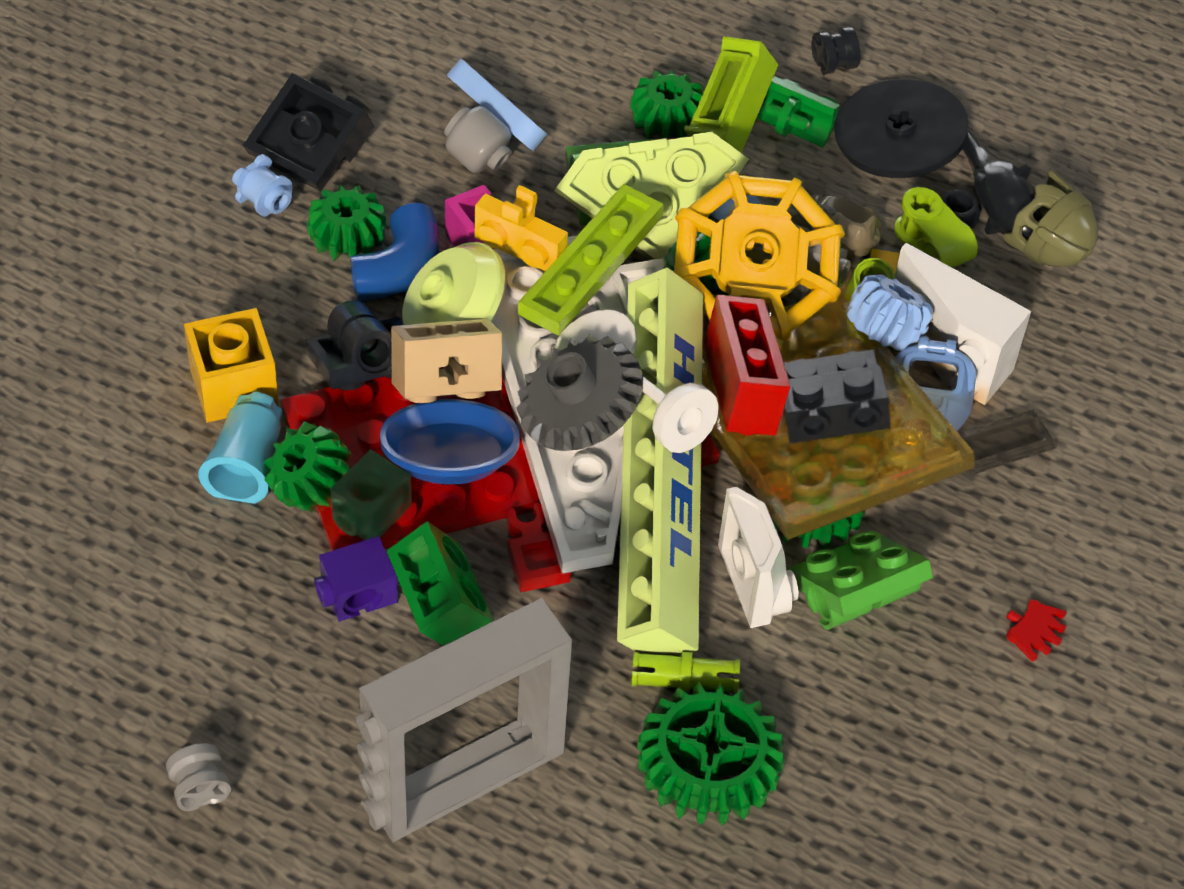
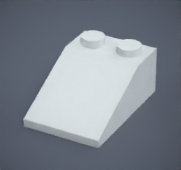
[895,243,1031,405]

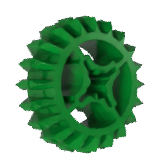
[637,682,785,826]

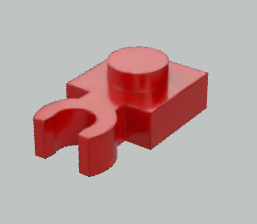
[507,503,571,593]

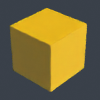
[184,308,279,423]

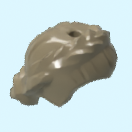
[813,195,881,260]

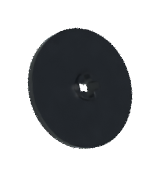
[834,79,968,178]

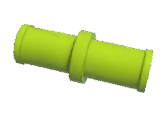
[632,651,740,694]

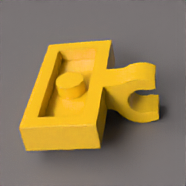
[475,185,568,271]

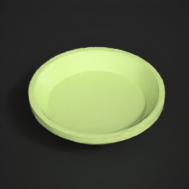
[402,242,505,359]

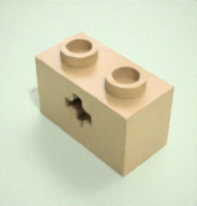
[391,318,502,403]

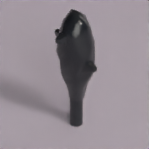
[962,127,1042,239]

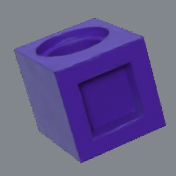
[314,536,398,622]

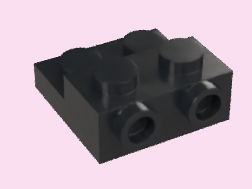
[243,73,374,192]
[783,349,891,444]

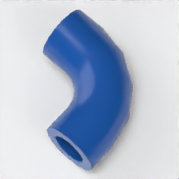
[350,203,439,302]

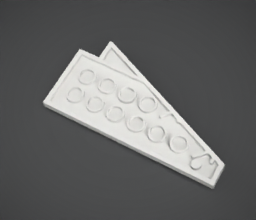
[491,236,664,574]

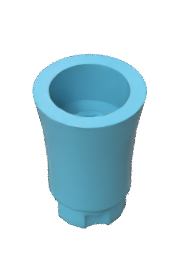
[198,392,282,504]

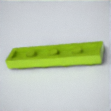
[518,184,664,336]

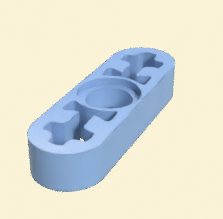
[447,58,548,151]

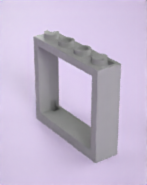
[355,598,572,842]

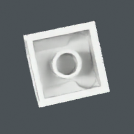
[718,487,799,628]

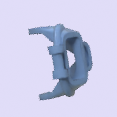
[888,336,976,443]

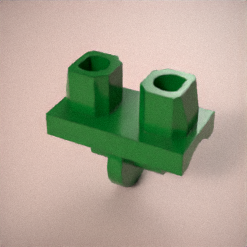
[757,76,840,148]

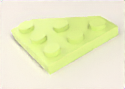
[555,132,749,268]

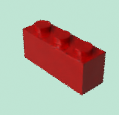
[704,295,791,436]

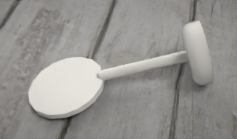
[555,310,719,453]

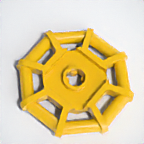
[673,170,845,341]

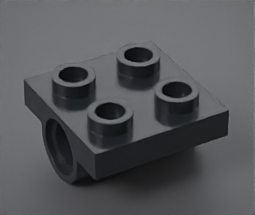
[305,300,404,390]

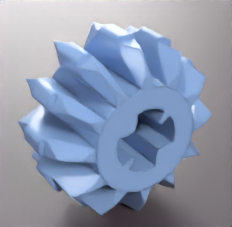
[847,275,933,351]

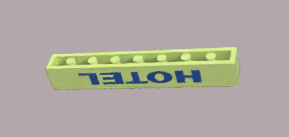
[617,267,703,656]

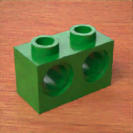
[386,521,494,646]

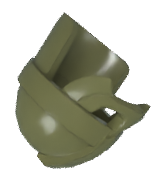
[1003,168,1098,267]

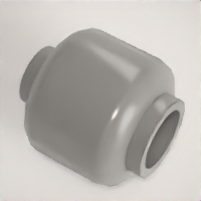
[444,106,512,173]

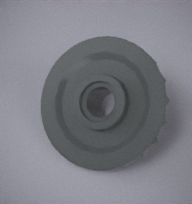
[516,334,643,451]

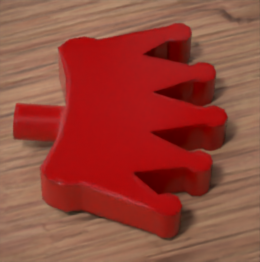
[1006,600,1067,661]

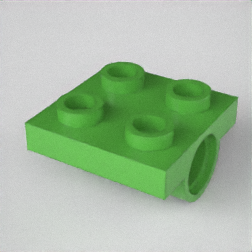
[789,531,933,630]

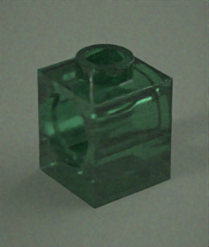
[330,449,412,540]

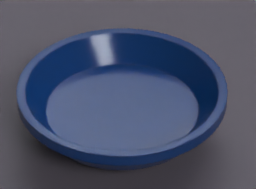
[380,399,520,484]

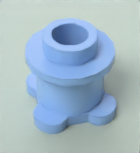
[232,154,293,217]

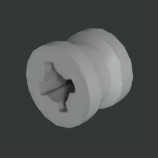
[165,743,231,811]

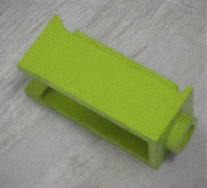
[684,36,778,153]

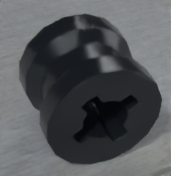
[811,26,861,75]

